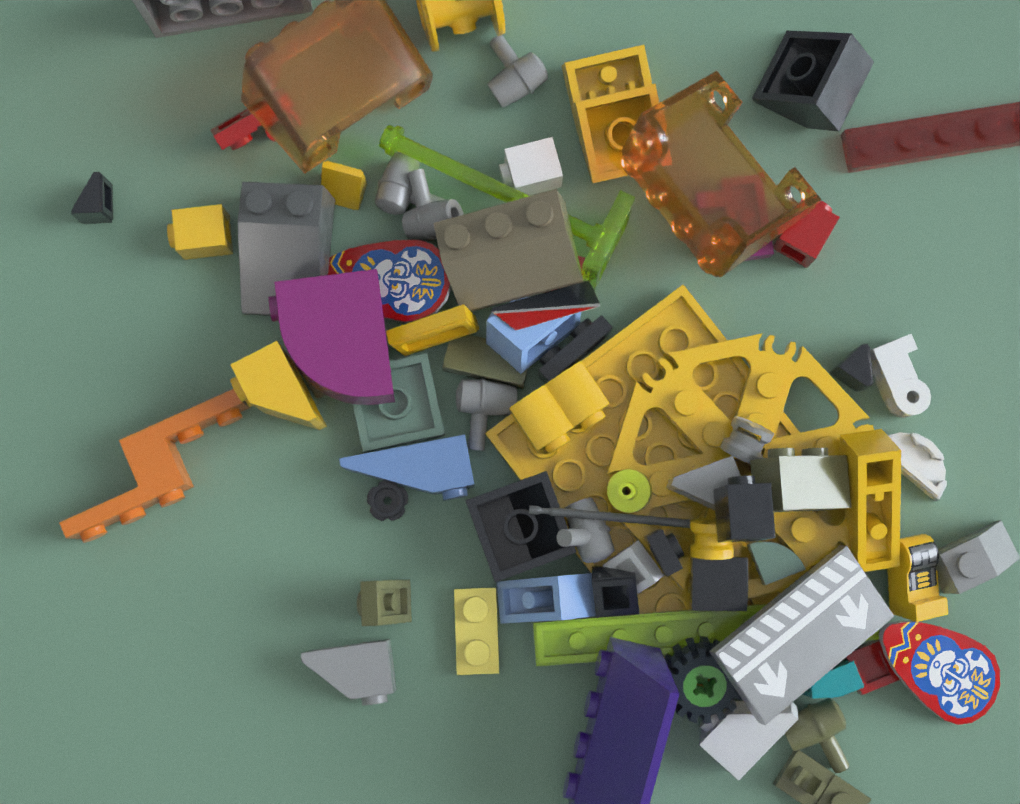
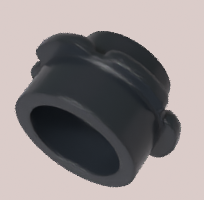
[367,480,408,521]

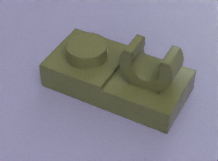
[357,579,412,626]
[773,750,871,804]

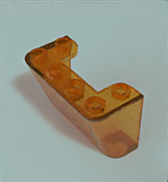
[241,0,433,174]
[621,71,822,278]

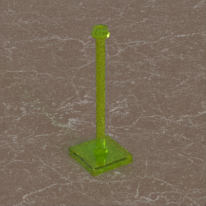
[379,125,636,291]

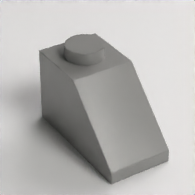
[936,520,1020,594]
[301,639,397,705]

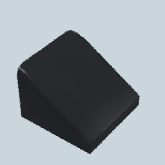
[71,172,113,224]
[592,566,639,618]

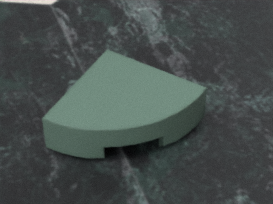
[746,541,805,585]

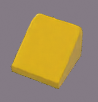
[321,160,367,210]

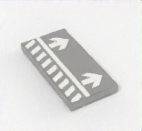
[709,545,894,725]

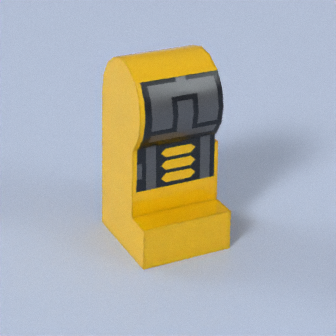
[887,534,948,622]

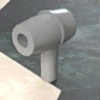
[487,35,548,108]
[375,152,446,215]
[402,169,463,241]
[456,378,517,450]
[557,498,615,563]

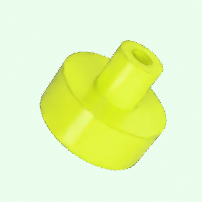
[607,469,652,513]

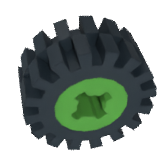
[664,636,742,724]

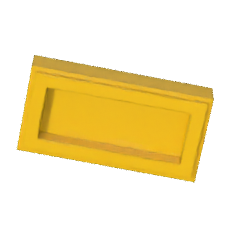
[386,304,480,356]

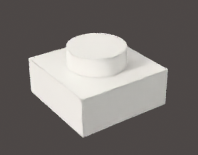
[602,540,664,594]

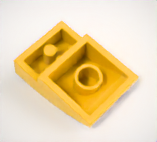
[561,45,672,184]

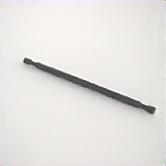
[528,505,690,528]

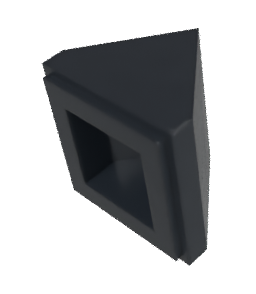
[829,344,874,392]

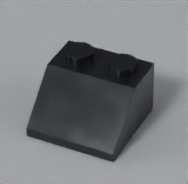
[752,30,874,132]
[465,471,576,582]

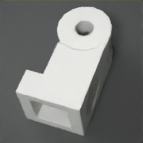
[870,334,931,418]

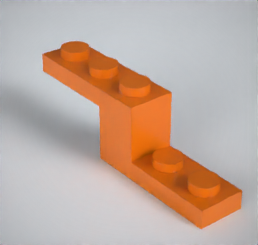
[59,389,250,543]

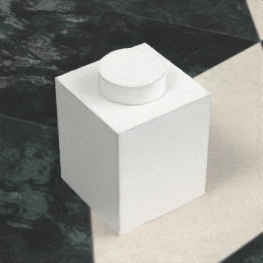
[499,137,563,199]

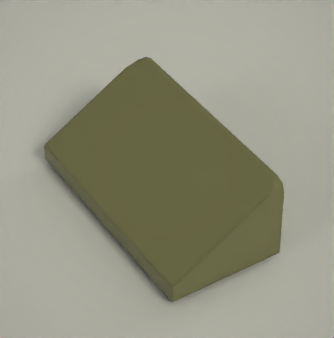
[442,335,528,389]

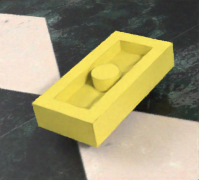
[454,587,499,675]

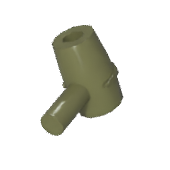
[785,698,850,773]

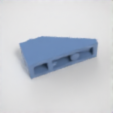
[339,434,475,501]

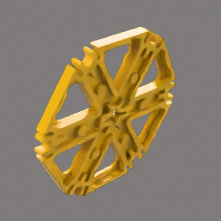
[606,333,874,598]

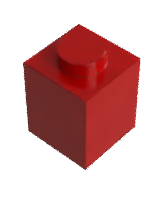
[773,197,840,268]

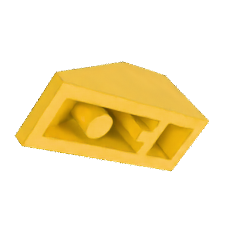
[840,429,901,572]

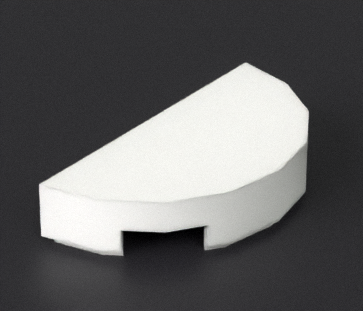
[888,432,947,501]

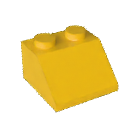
[230,341,327,430]

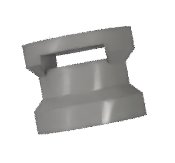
[720,416,774,463]

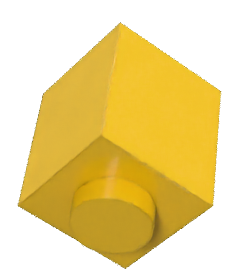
[167,204,233,260]

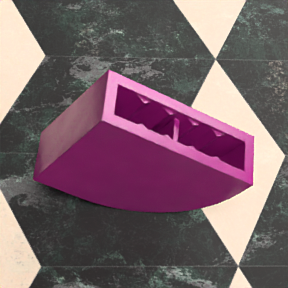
[268,269,395,405]

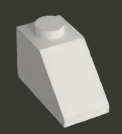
[699,701,798,781]

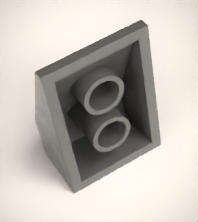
[238,182,336,316]

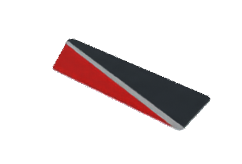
[491,281,600,330]

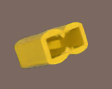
[509,361,609,454]

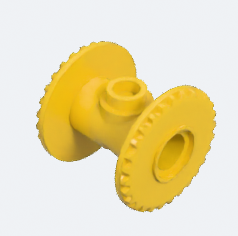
[416,0,506,52]

